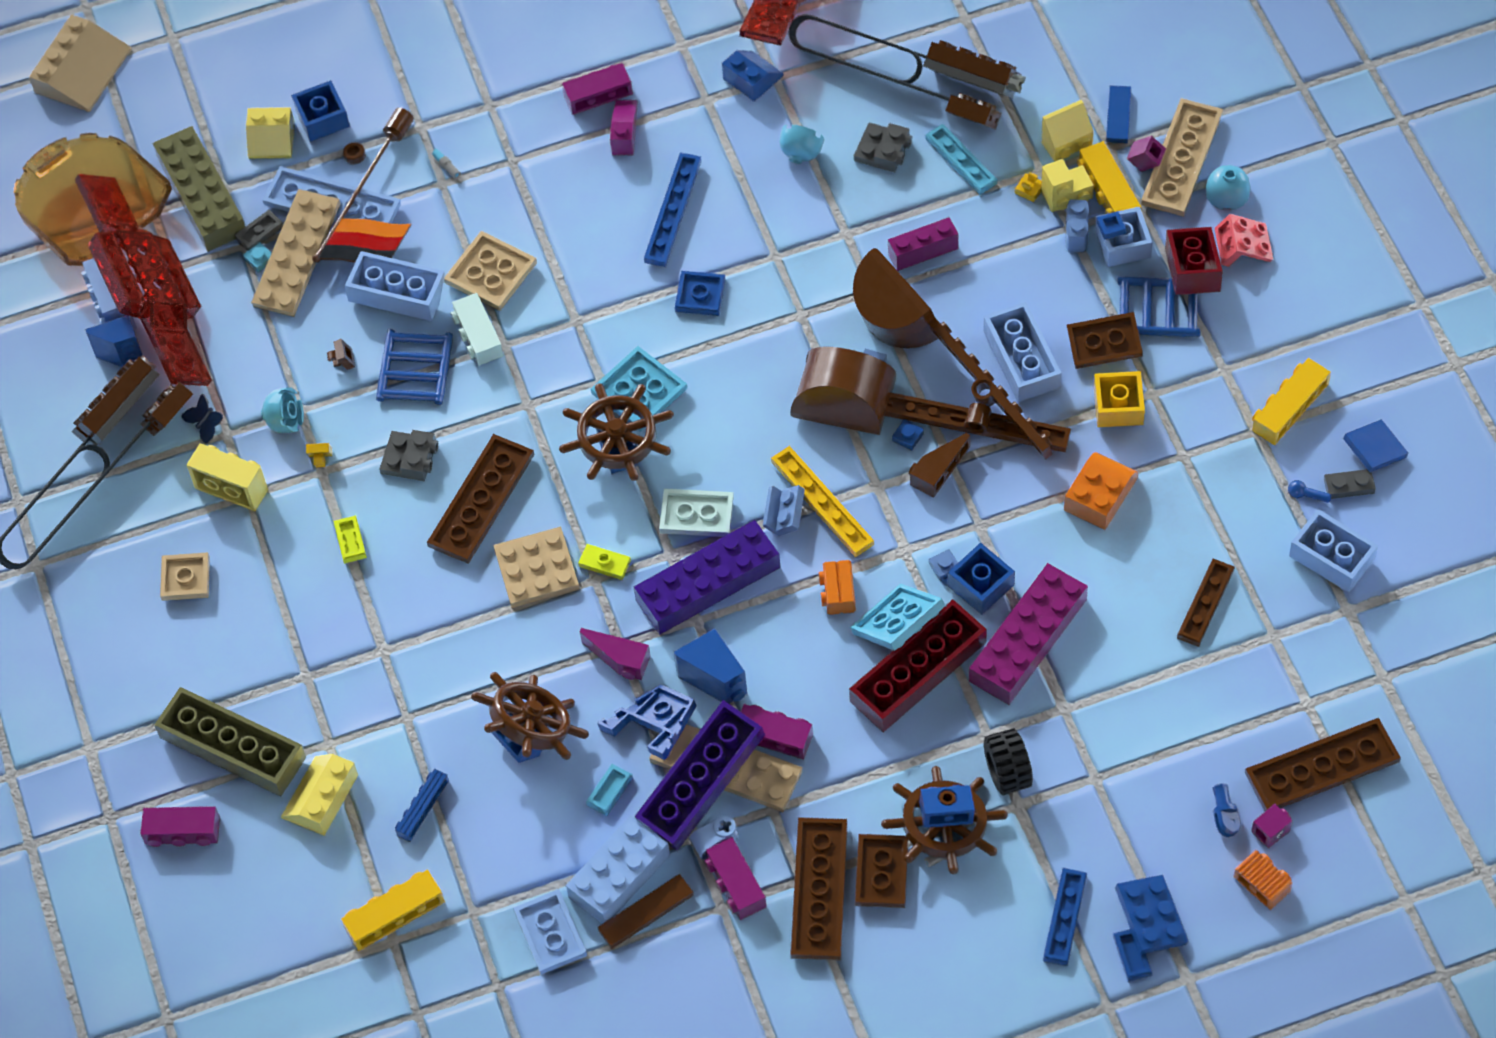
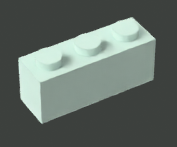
[450,293,503,366]

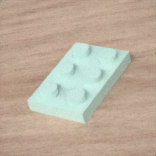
[659,489,734,537]

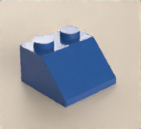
[722,50,784,102]
[85,315,143,367]

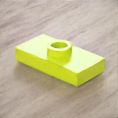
[334,515,367,564]
[578,544,631,580]

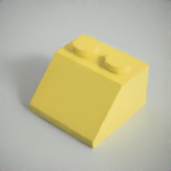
[1041,100,1094,162]
[246,107,295,159]

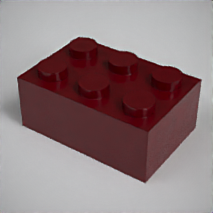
[1165,227,1223,295]

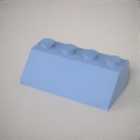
[345,251,445,322]

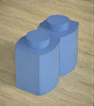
[1065,200,1089,252]

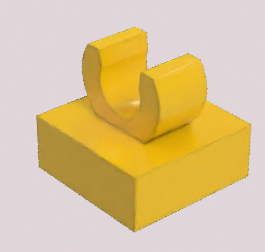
[1015,172,1042,203]
[306,443,333,468]

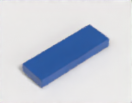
[1106,85,1132,144]

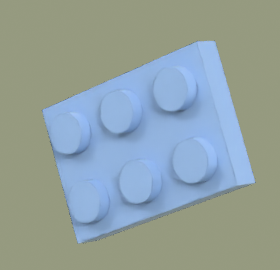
[513,889,587,975]

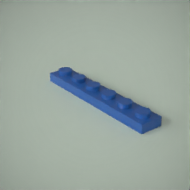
[644,152,702,267]

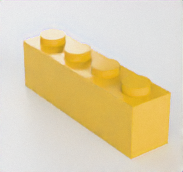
[1077,141,1142,214]
[1252,357,1331,446]
[341,869,445,952]

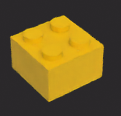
[1093,371,1145,427]

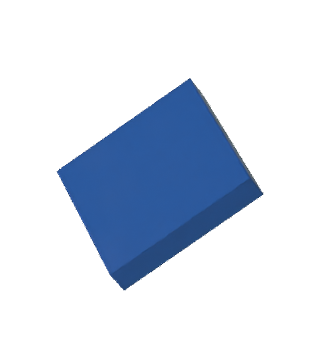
[674,271,726,316]
[1343,419,1409,472]

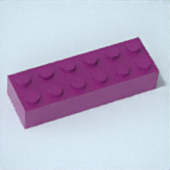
[969,563,1088,705]

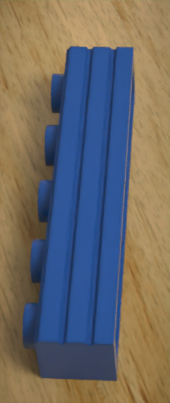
[395,769,449,842]

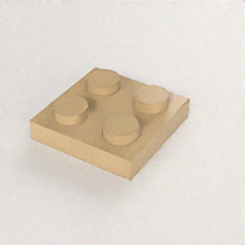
[160,552,210,601]

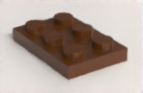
[1067,312,1143,369]
[855,834,908,908]

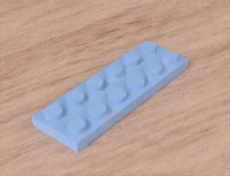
[262,166,401,225]

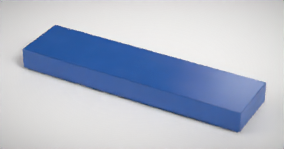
[1043,868,1087,966]

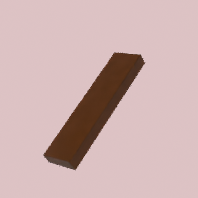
[1177,558,1235,647]
[597,874,694,949]

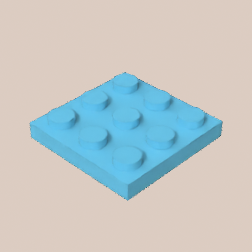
[591,346,688,432]
[850,583,946,651]

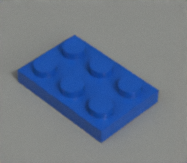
[1115,874,1188,954]

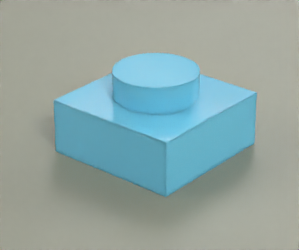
[243,242,271,273]

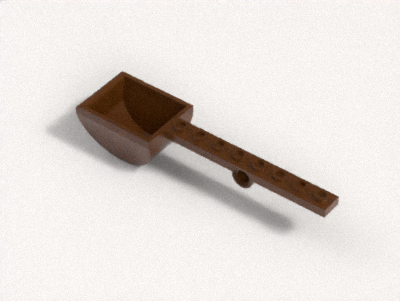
[853,248,1053,460]
[790,347,1071,453]

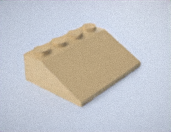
[29,14,132,112]

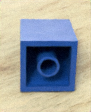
[674,629,747,704]

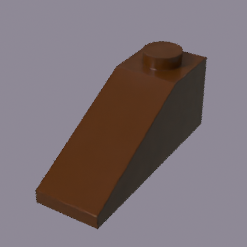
[909,433,970,498]

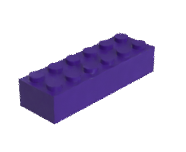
[633,520,781,635]
[634,700,765,851]

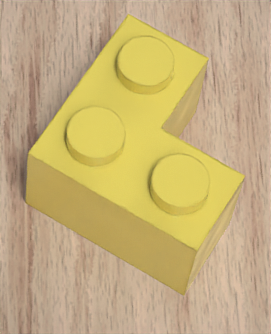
[1041,159,1093,212]

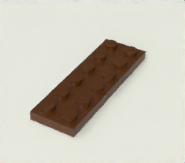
[427,434,535,564]
[1245,717,1401,811]
[790,817,848,960]

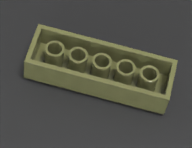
[152,126,246,252]
[154,687,307,796]

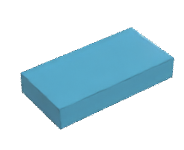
[586,764,633,816]

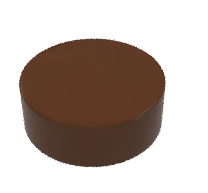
[343,142,366,164]

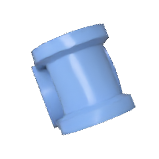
[689,816,738,860]

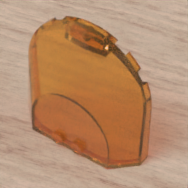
[14,133,172,266]

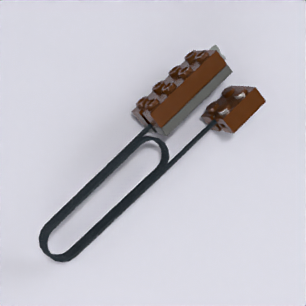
[788,14,1026,130]
[0,355,193,570]

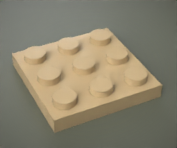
[444,231,537,311]
[493,526,580,608]

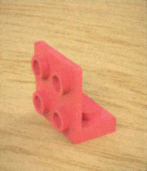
[1214,214,1273,267]

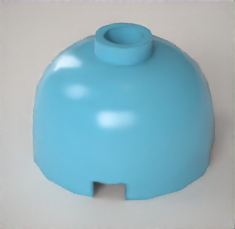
[779,124,825,164]
[1206,165,1251,210]
[261,387,304,433]

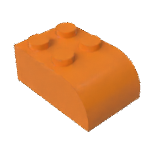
[1064,452,1139,530]

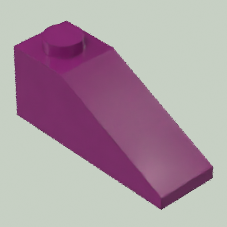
[610,100,638,155]
[579,628,651,680]

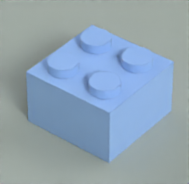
[1095,207,1152,267]

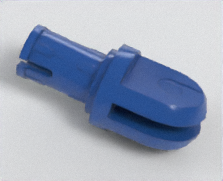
[1212,783,1241,838]

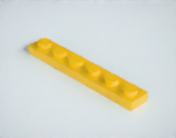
[771,445,874,558]

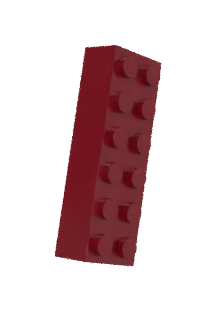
[849,599,987,732]

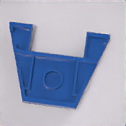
[597,684,697,760]

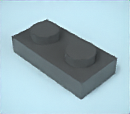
[235,210,283,251]
[1324,469,1376,499]

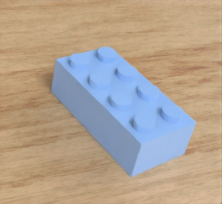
[983,302,1061,402]
[565,815,670,924]

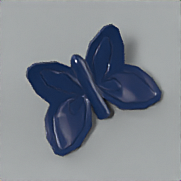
[181,394,223,444]

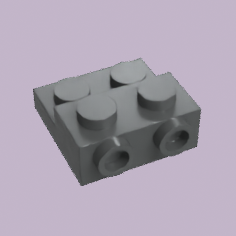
[853,122,912,173]
[379,429,439,481]

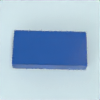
[1113,929,1152,982]

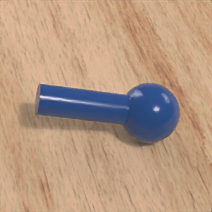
[1288,480,1331,503]

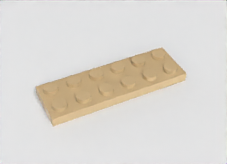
[1141,98,1223,217]
[251,189,341,317]
[649,724,803,812]

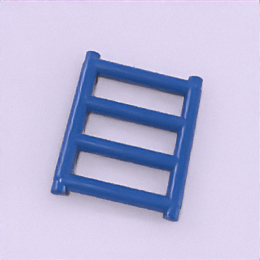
[1117,277,1201,337]
[376,329,453,405]

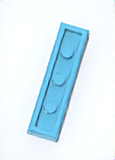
[926,124,997,195]

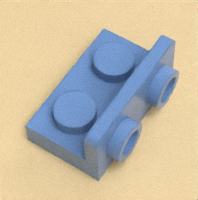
[763,485,805,536]

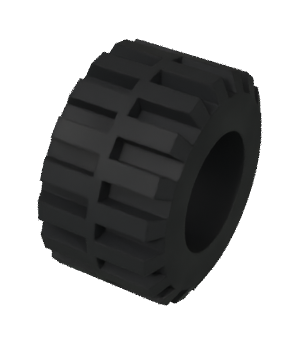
[983,728,1033,795]

